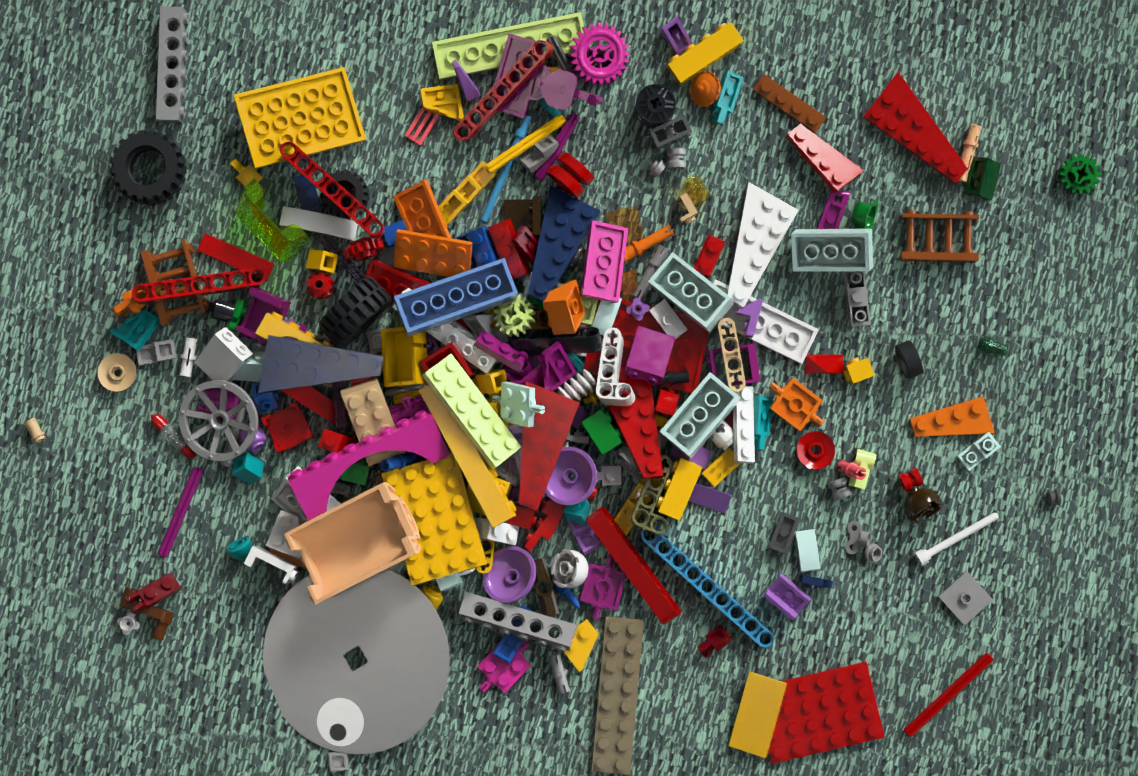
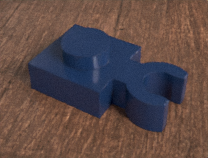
[800,575,835,589]

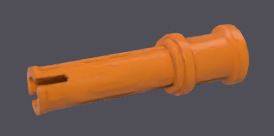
[624,224,674,264]

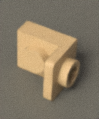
[678,193,698,225]

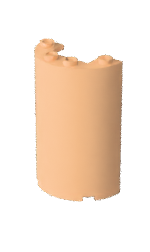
[284,482,421,605]

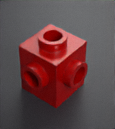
[306,271,335,300]

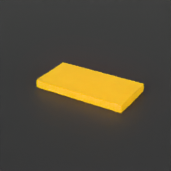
[729,671,787,758]

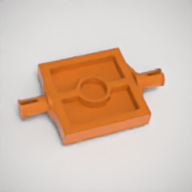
[768,377,824,431]

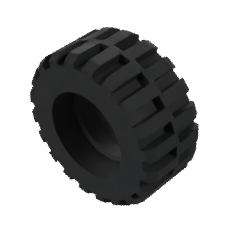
[110,130,187,206]
[319,277,392,348]

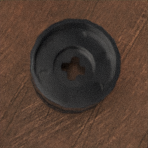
[635,84,676,129]

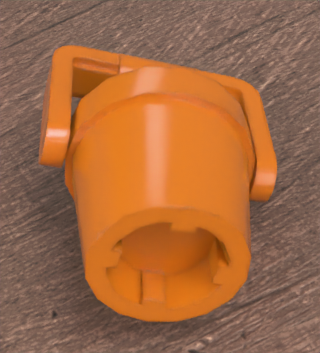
[112,283,146,318]

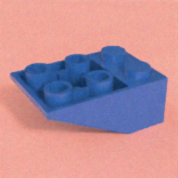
[445,227,500,278]

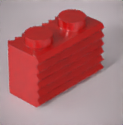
[694,235,725,278]

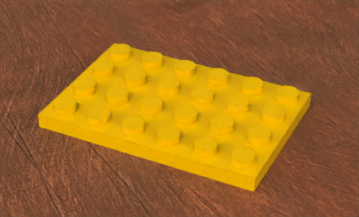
[233,67,366,169]
[381,453,487,586]

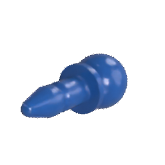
[554,583,580,608]

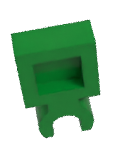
[228,298,249,333]

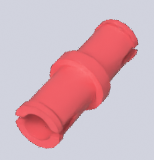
[837,460,867,480]

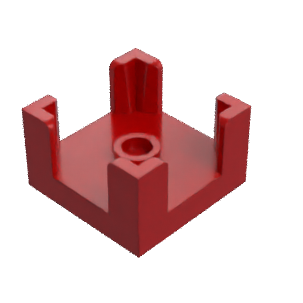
[261,402,315,454]

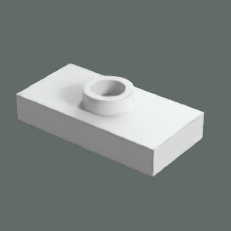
[649,299,687,339]

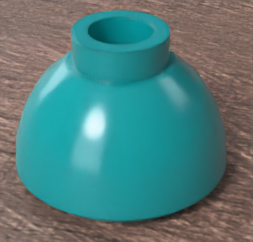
[226,537,252,563]

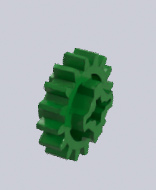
[1058,153,1102,196]

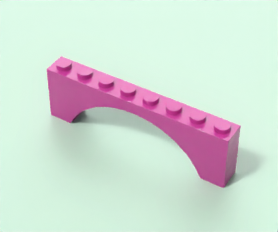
[287,409,451,521]

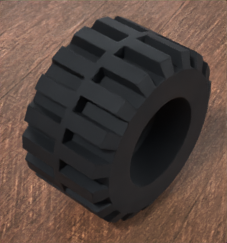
[320,169,370,220]

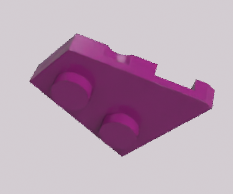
[542,341,577,391]

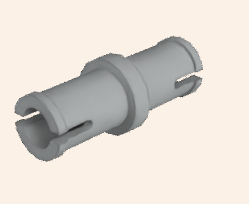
[548,653,570,694]

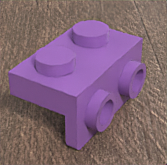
[764,573,811,620]

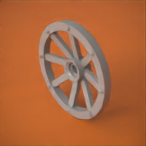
[179,380,258,461]

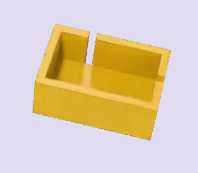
[381,327,428,387]
[655,458,703,521]

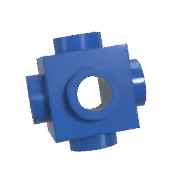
[251,382,280,413]

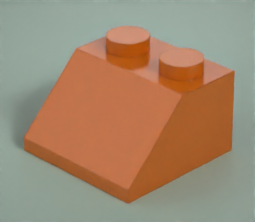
[543,280,586,335]

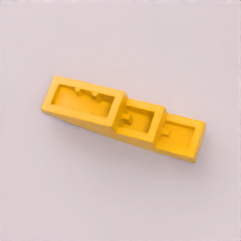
[438,161,497,226]
[614,475,665,536]

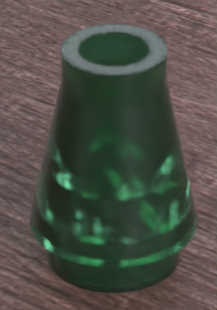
[978,336,1008,356]

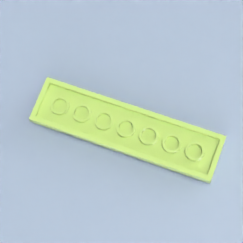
[432,12,589,80]

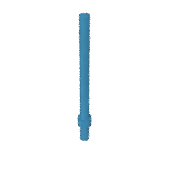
[480,115,531,222]

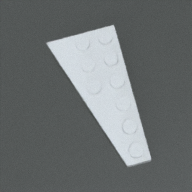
[727,182,798,308]

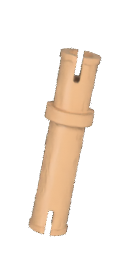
[959,124,982,183]

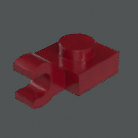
[697,624,732,659]

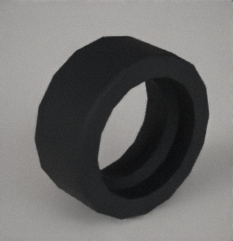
[895,340,923,379]

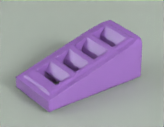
[452,60,481,101]

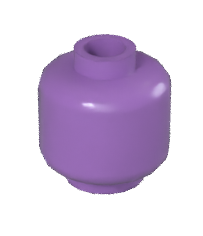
[238,423,267,453]

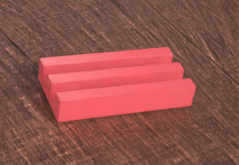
[405,107,440,146]

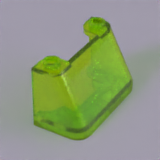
[236,179,312,262]

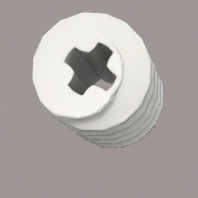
[557,369,597,401]

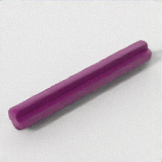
[535,113,580,181]

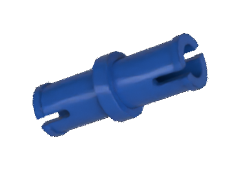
[381,452,417,472]

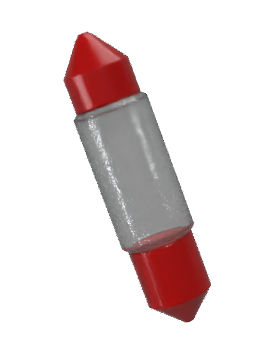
[151,414,196,458]

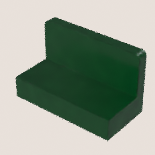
[964,157,1001,200]

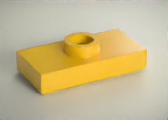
[701,448,740,488]

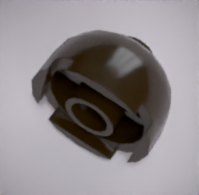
[904,487,944,523]

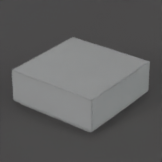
[328,752,350,772]

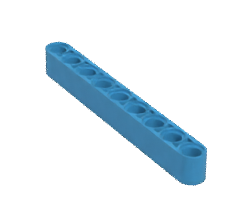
[641,527,774,648]

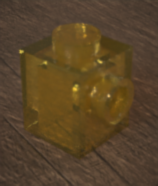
[682,175,711,206]

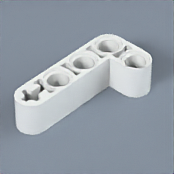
[596,327,635,406]

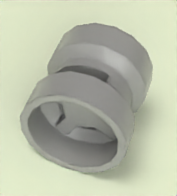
[667,148,686,170]
[827,477,852,501]

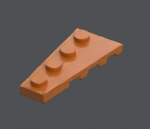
[909,397,995,437]

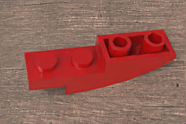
[524,497,565,551]

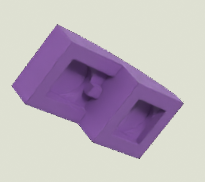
[568,521,602,555]

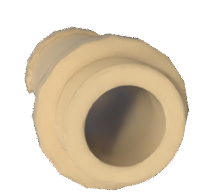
[24,418,46,444]

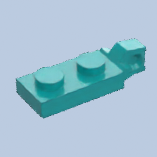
[712,70,744,125]
[753,396,772,450]

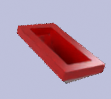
[805,355,844,374]

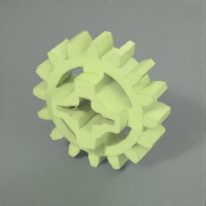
[493,295,536,337]

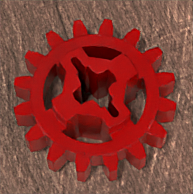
[342,237,384,262]

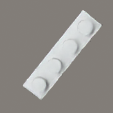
[733,385,755,463]

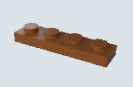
[753,74,826,133]

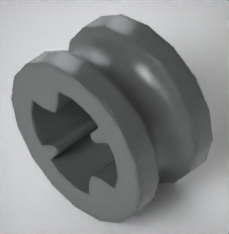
[1047,488,1061,506]

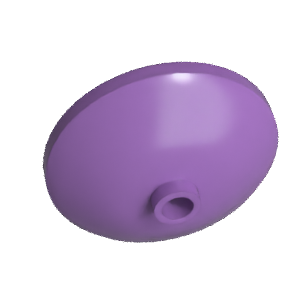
[545,447,597,505]
[483,546,536,603]

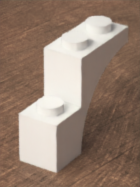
[475,518,519,545]

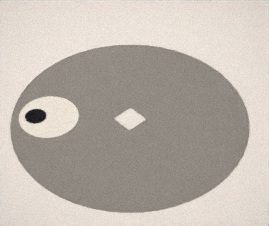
[263,569,450,754]

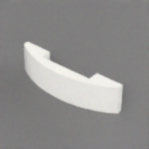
[279,206,358,241]

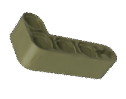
[631,455,672,536]

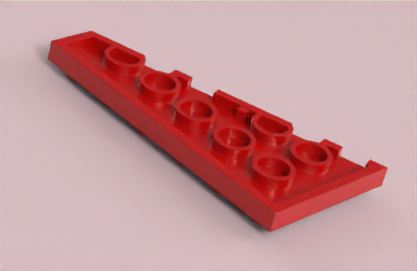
[863,72,968,185]

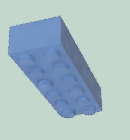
[394,258,518,337]

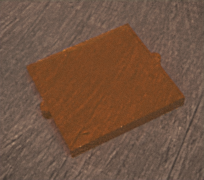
[606,206,644,244]

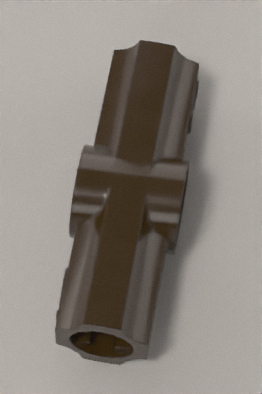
[534,558,560,617]

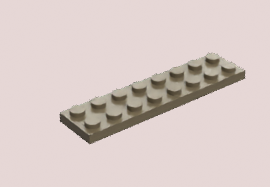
[591,616,644,775]

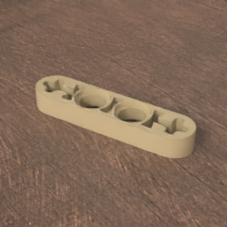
[717,318,746,393]

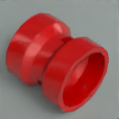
[898,467,924,492]

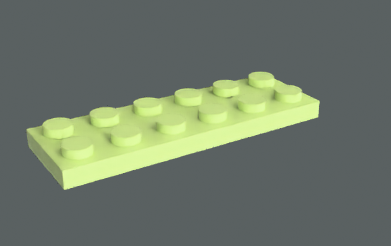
[422,354,521,469]

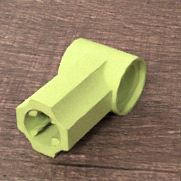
[848,449,876,490]

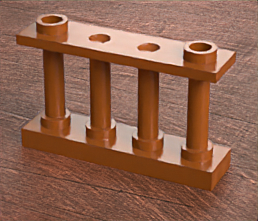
[899,210,979,263]
[141,239,210,327]

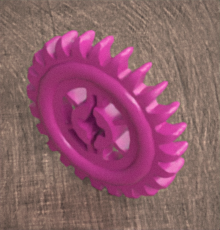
[568,22,630,86]

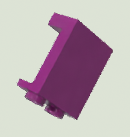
[235,287,291,346]
[624,326,675,385]

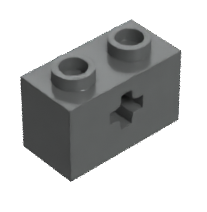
[649,114,692,151]

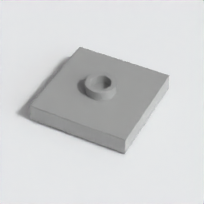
[938,571,993,626]

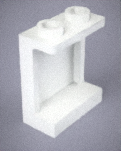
[195,327,253,382]
[244,546,300,584]

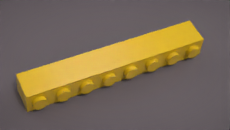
[419,385,516,528]

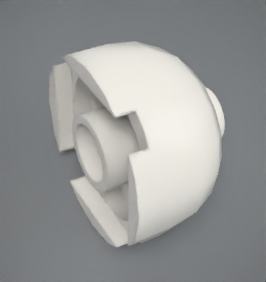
[551,549,589,588]

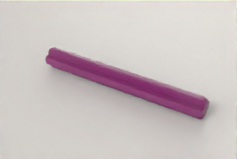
[158,467,203,557]

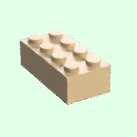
[340,377,405,466]

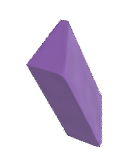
[689,483,732,513]

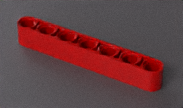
[454,40,553,141]
[280,141,385,238]
[132,268,266,304]
[586,507,681,625]

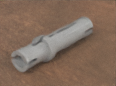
[632,244,670,301]

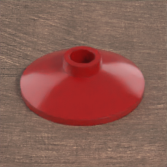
[797,431,835,469]

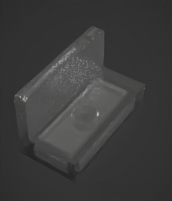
[489,456,520,487]

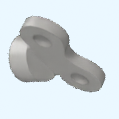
[845,521,871,554]

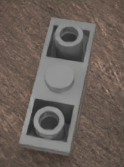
[844,271,871,327]

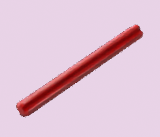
[904,653,994,737]

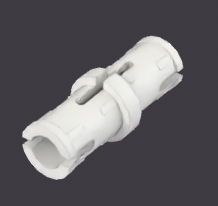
[179,337,198,377]

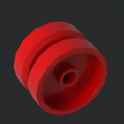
[546,151,595,199]

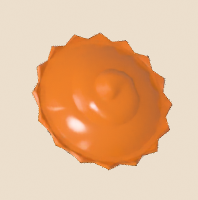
[689,71,721,107]

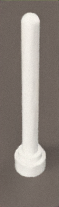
[914,513,998,566]

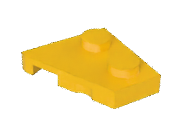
[420,84,464,121]
[564,619,599,672]

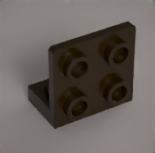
[504,196,542,238]

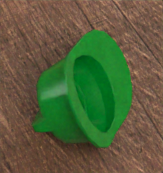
[851,199,878,231]

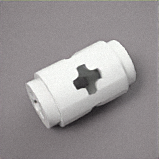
[709,420,734,451]

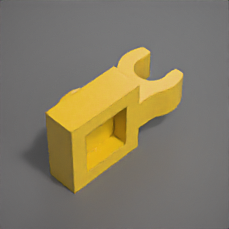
[230,158,263,191]

